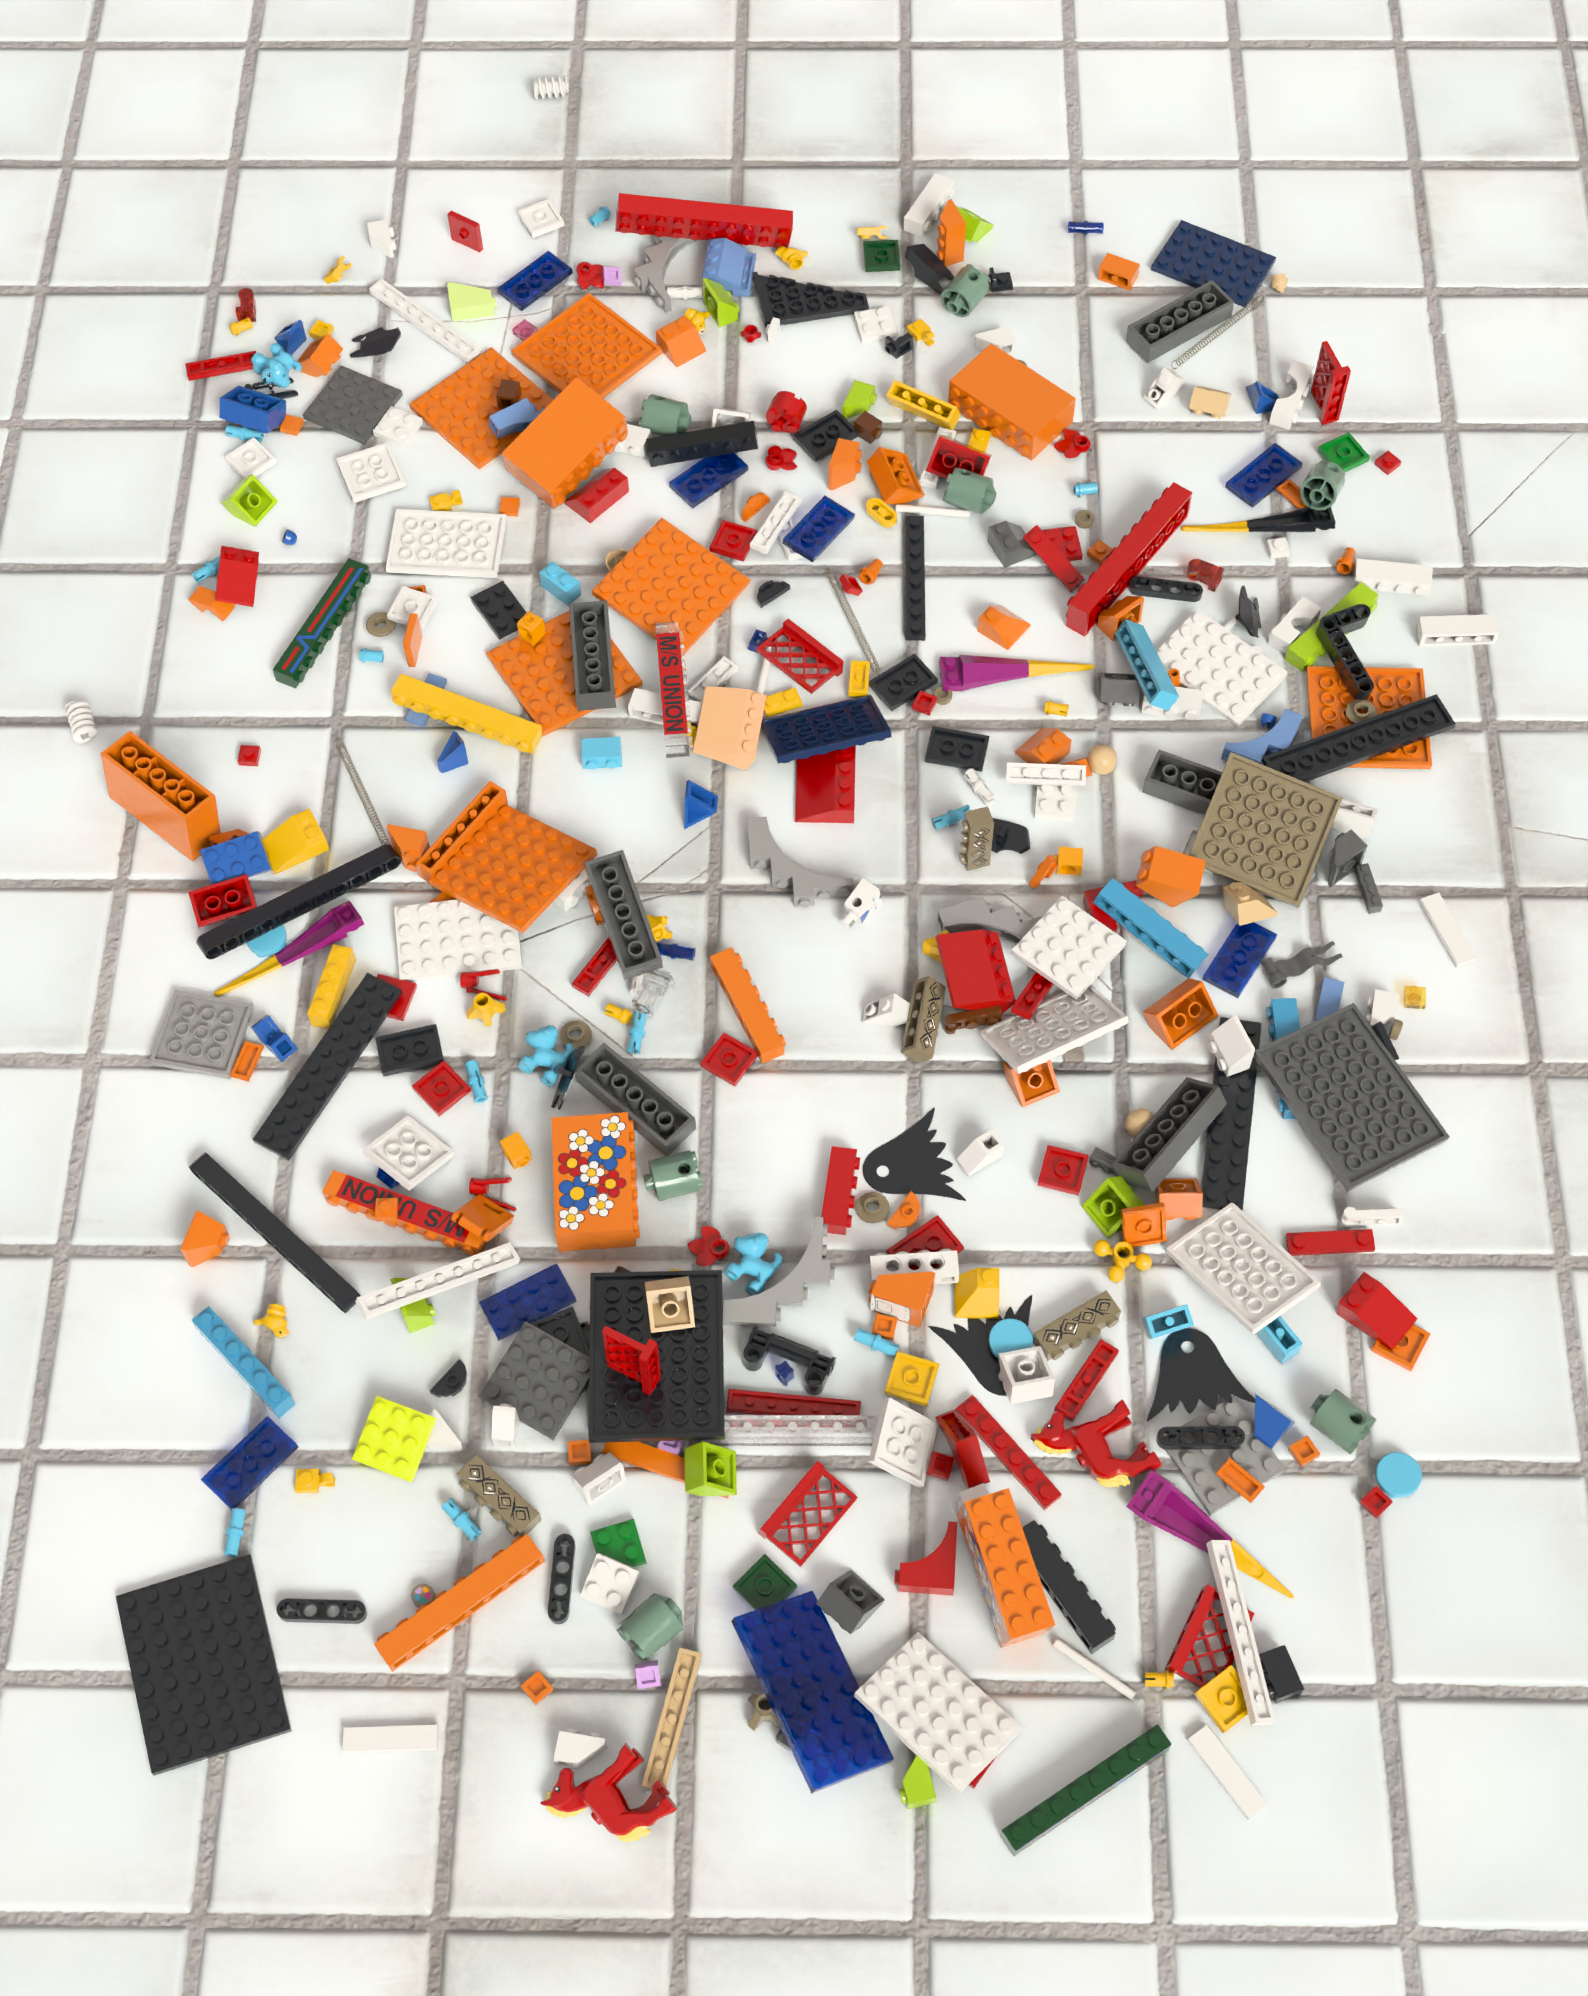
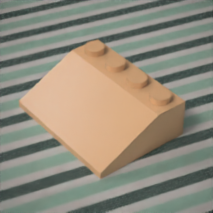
[692,686,766,770]

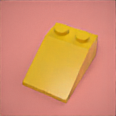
[263,808,329,874]

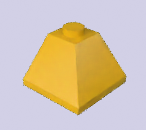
[955,1268,999,1319]

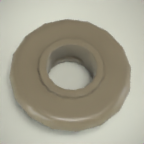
[366,612,396,637]
[1346,700,1377,724]
[559,1020,592,1050]
[856,1192,890,1224]

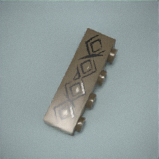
[959,806,994,871]
[901,976,946,1063]
[1033,1290,1121,1361]
[457,1455,542,1537]

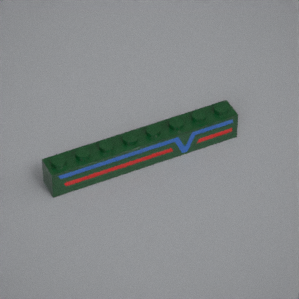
[273,558,371,689]
[1000,1724,1172,1857]

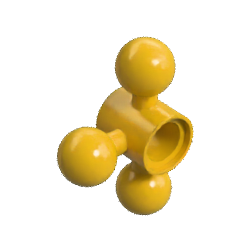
[1093,1239,1152,1283]

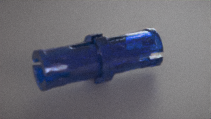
[1067,221,1104,235]
[656,942,696,961]

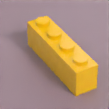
[886,380,961,430]
[307,944,356,1029]

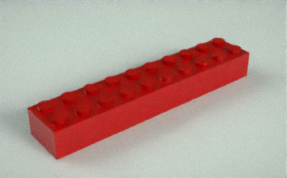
[615,193,793,248]
[1065,482,1193,637]

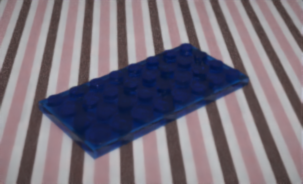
[731,1591,894,1794]

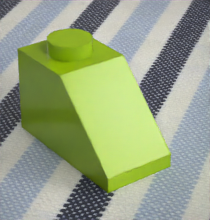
[842,380,877,419]
[899,1755,936,1809]

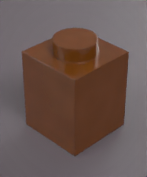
[496,379,521,409]
[854,411,883,444]

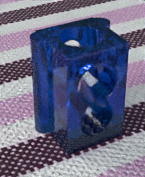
[747,629,768,653]
[376,1168,400,1189]
[775,1361,794,1386]

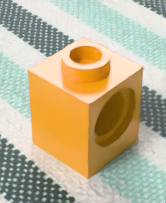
[517,611,546,646]
[1054,847,1083,876]
[499,1131,532,1170]

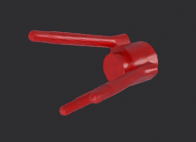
[460,969,507,1001]
[469,1177,517,1211]

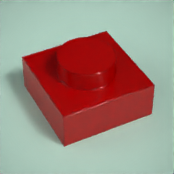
[1374,451,1401,475]
[839,574,863,596]
[912,691,938,716]
[238,745,261,766]
[926,1451,954,1481]
[1360,1486,1393,1519]

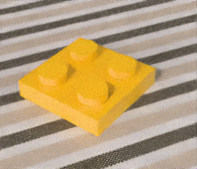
[884,1351,940,1407]
[1194,1665,1248,1733]

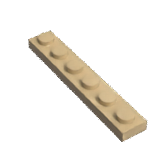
[642,1647,702,1790]

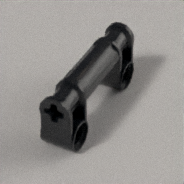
[743,1326,837,1395]

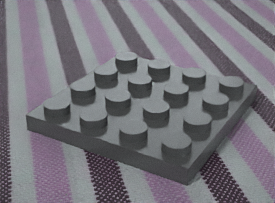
[303,366,403,445]
[478,1321,589,1441]

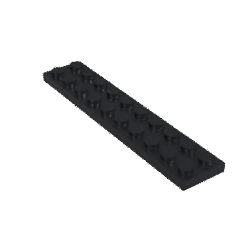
[1262,694,1456,782]
[252,973,403,1161]
[1201,1017,1262,1211]

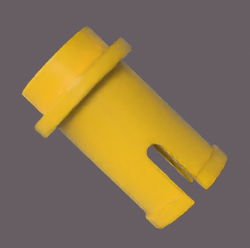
[229,317,253,336]
[1044,700,1069,717]
[604,1003,632,1024]
[1145,1670,1174,1689]

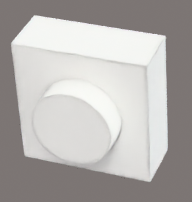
[766,317,780,344]
[1267,537,1290,559]

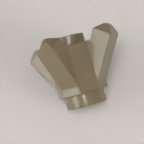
[747,1691,785,1731]

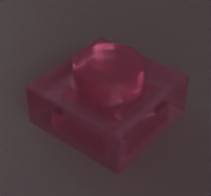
[512,319,538,341]

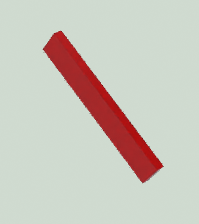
[726,1389,861,1425]

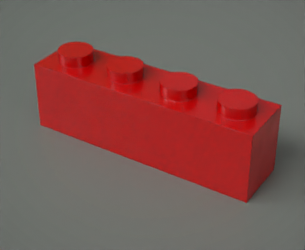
[821,1146,860,1235]

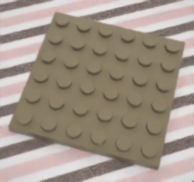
[1189,752,1343,908]

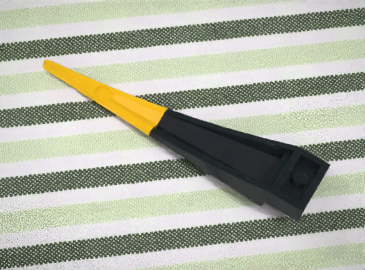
[1182,507,1336,532]

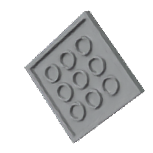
[149,990,255,1079]
[1161,1396,1286,1516]

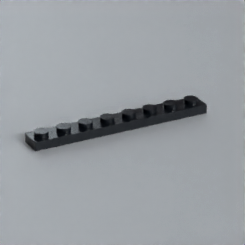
[905,516,926,641]

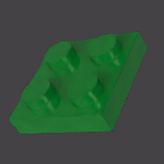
[1318,432,1370,472]
[590,1519,647,1567]

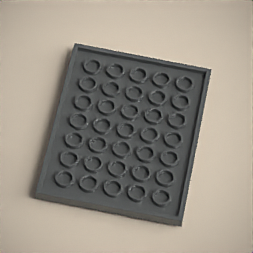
[1253,1003,1450,1192]

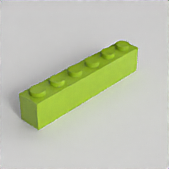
[1285,582,1379,672]

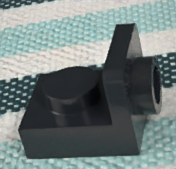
[988,267,1013,292]
[885,333,913,359]

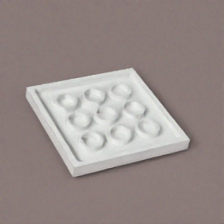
[1011,896,1127,1000]

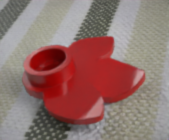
[576,262,604,290]
[1054,429,1091,459]
[765,445,797,471]
[687,1226,730,1266]

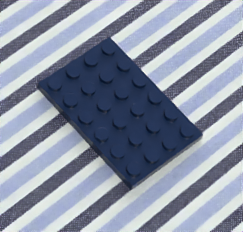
[1151,220,1276,307]
[761,694,892,764]

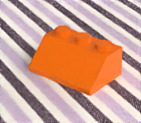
[936,199,966,267]
[866,447,925,505]
[1143,978,1219,1050]

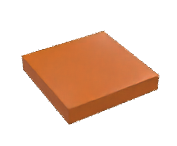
[403,613,423,667]
[1121,1202,1167,1247]
[1371,1325,1431,1372]

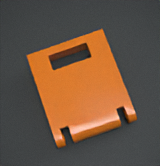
[451,1194,515,1242]

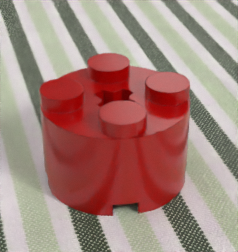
[766,391,807,433]

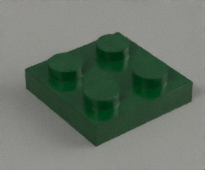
[863,240,900,272]
[732,1554,798,1620]

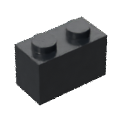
[1259,1645,1304,1704]

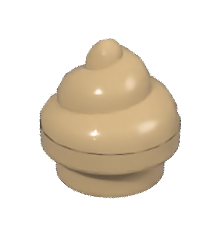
[1270,274,1288,293]

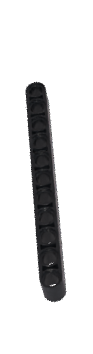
[196,844,401,960]
[188,1152,361,1313]

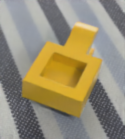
[857,225,887,239]
[323,256,351,284]
[906,318,935,347]
[429,490,463,511]
[294,1469,336,1493]

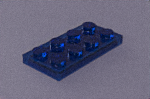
[497,251,573,311]
[1225,443,1303,508]
[669,453,749,508]
[782,496,855,563]
[1202,922,1278,998]
[479,1263,577,1341]
[200,1416,299,1510]

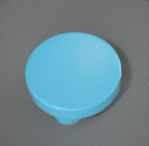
[247,925,287,958]
[988,1318,1033,1359]
[1375,1452,1422,1499]

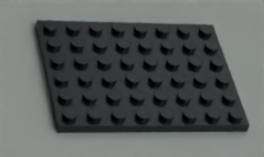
[589,1270,725,1443]
[116,1554,292,1776]

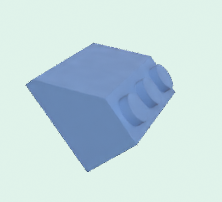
[702,238,748,291]

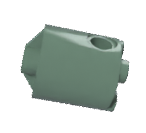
[941,264,990,317]
[639,394,691,435]
[1300,460,1345,510]
[942,467,997,514]
[643,1150,703,1202]
[1310,1389,1377,1455]
[616,1593,683,1660]

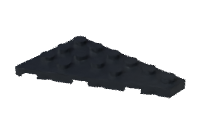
[753,272,869,328]

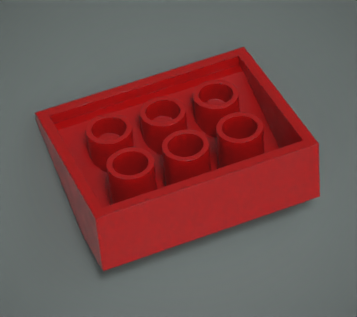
[795,746,856,823]
[935,930,1016,1014]

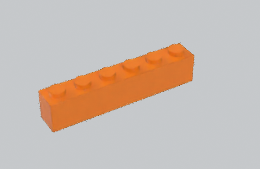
[415,781,508,883]
[710,947,786,1064]

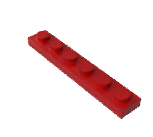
[956,1395,1062,1511]

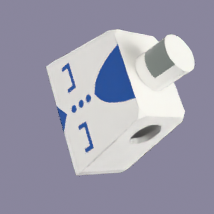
[841,878,882,928]

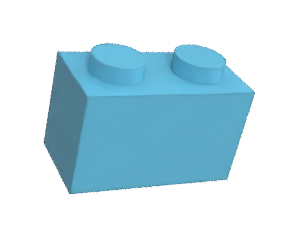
[539,561,581,606]
[581,737,622,770]
[1142,1304,1194,1339]
[1256,1316,1303,1365]

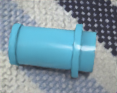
[588,206,611,227]
[1073,482,1098,497]
[359,648,384,663]

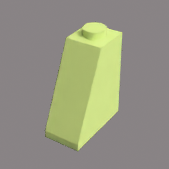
[447,282,497,321]

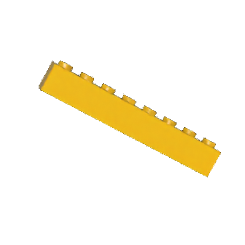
[391,674,542,754]

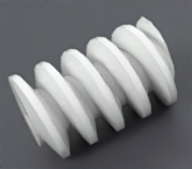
[534,76,569,99]
[65,701,97,744]

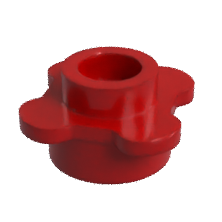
[740,325,762,343]

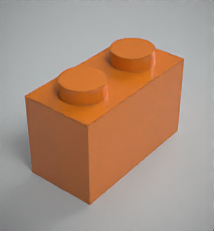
[1098,253,1140,291]

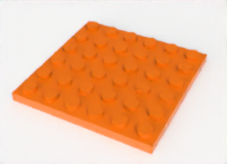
[511,293,662,398]
[409,347,553,469]
[592,518,750,658]
[486,611,643,736]
[1306,666,1432,769]
[429,804,598,933]

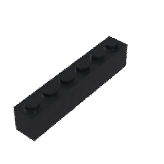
[647,421,758,467]
[1022,1520,1116,1655]

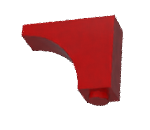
[1083,880,1144,933]
[935,1409,990,1489]
[894,1521,957,1596]

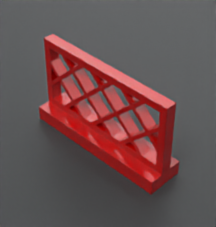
[1310,341,1351,425]
[756,619,844,694]
[602,1326,661,1396]
[758,1460,858,1567]
[1164,1584,1255,1688]

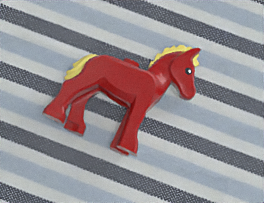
[1030,1400,1162,1487]
[540,1743,677,1842]

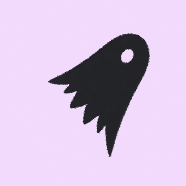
[863,1108,966,1201]
[928,1295,1033,1396]
[1147,1328,1255,1422]

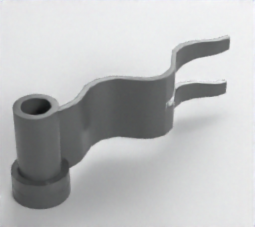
[1261,941,1343,989]

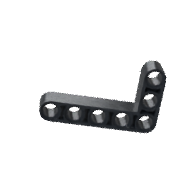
[1316,604,1374,701]

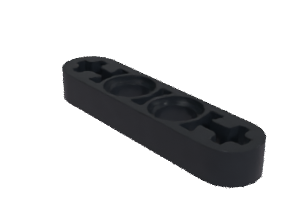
[1129,576,1203,602]
[1156,1426,1245,1450]
[548,1534,576,1624]
[276,1598,367,1624]

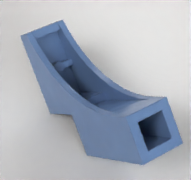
[488,398,546,439]
[1221,709,1303,764]

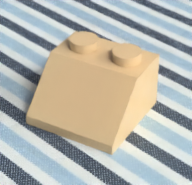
[1189,386,1232,419]
[1223,882,1278,926]
[645,1276,695,1333]

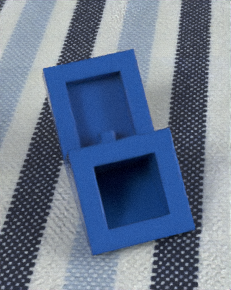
[251,1015,298,1062]

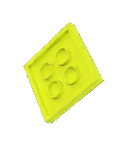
[352,1396,437,1482]

